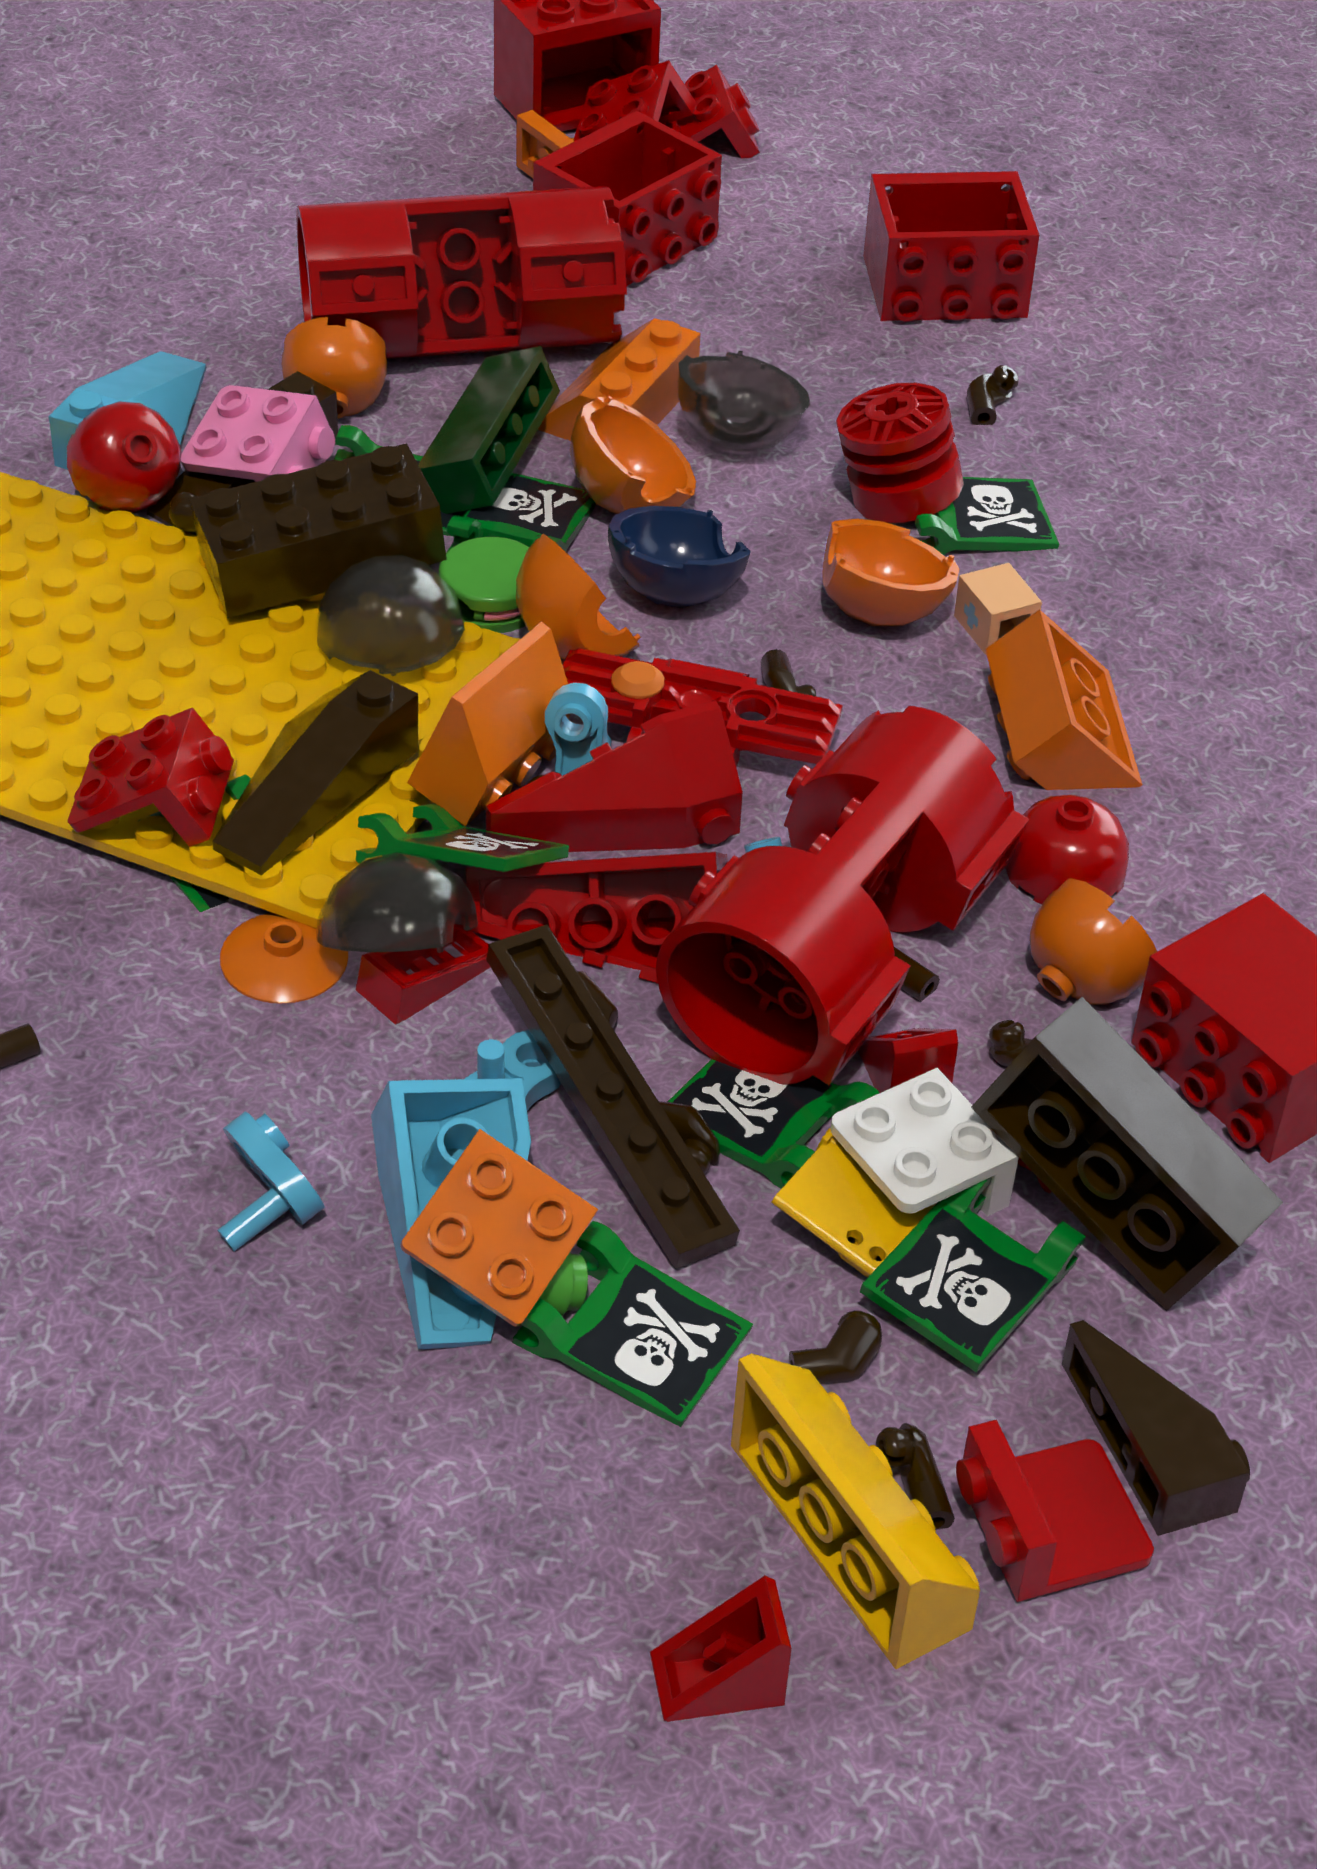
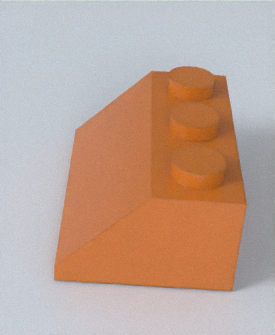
[538,318,701,441]
[985,609,1143,790]
[407,622,571,826]

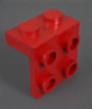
[574,60,696,141]
[664,64,760,158]
[68,707,234,847]
[956,1419,1154,1602]

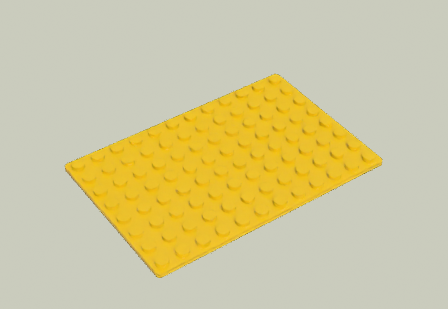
[0,472,520,931]

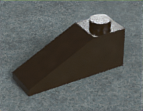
[1062,1320,1250,1536]

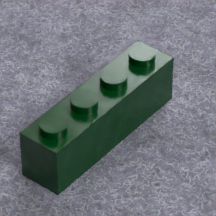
[418,346,560,514]

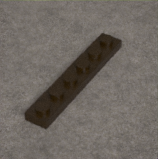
[486,925,740,1269]

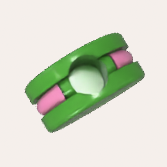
[439,537,529,633]

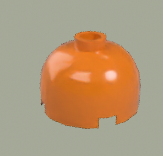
[281,317,387,419]
[1029,878,1157,1005]

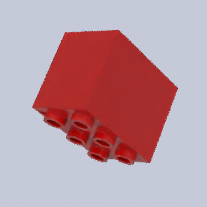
[494,0,661,132]
[533,110,722,286]
[863,171,1040,321]
[1131,893,1317,1163]

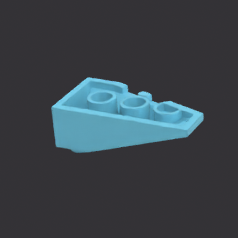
[49,351,206,470]
[371,1078,531,1349]

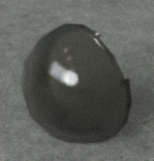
[677,350,810,454]
[316,555,465,676]
[316,853,478,953]

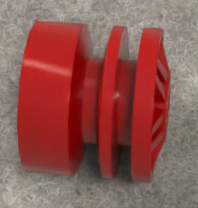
[836,382,964,523]

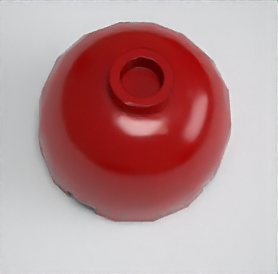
[67,401,181,514]
[1005,795,1129,905]

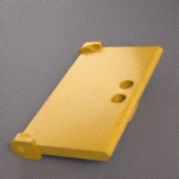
[771,1128,937,1277]

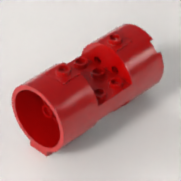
[296,186,627,359]
[656,706,1029,1085]

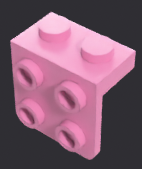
[181,385,336,482]

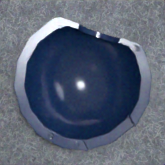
[608,506,751,608]

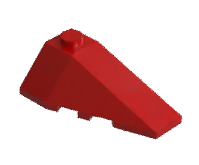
[486,700,743,852]
[466,852,728,983]

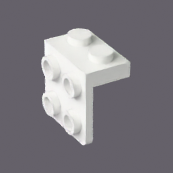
[830,1068,1019,1217]

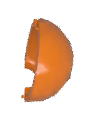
[570,396,696,514]
[822,518,960,626]
[516,534,641,660]

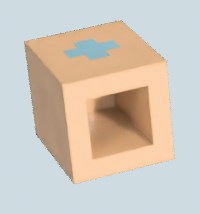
[954,563,1042,655]

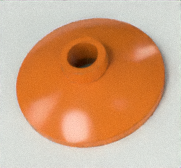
[220,912,348,1004]

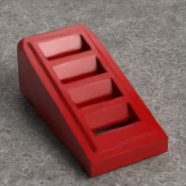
[356,921,491,1025]

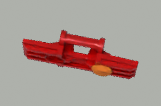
[563,648,843,767]

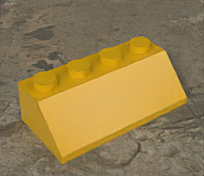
[731,1353,980,1669]

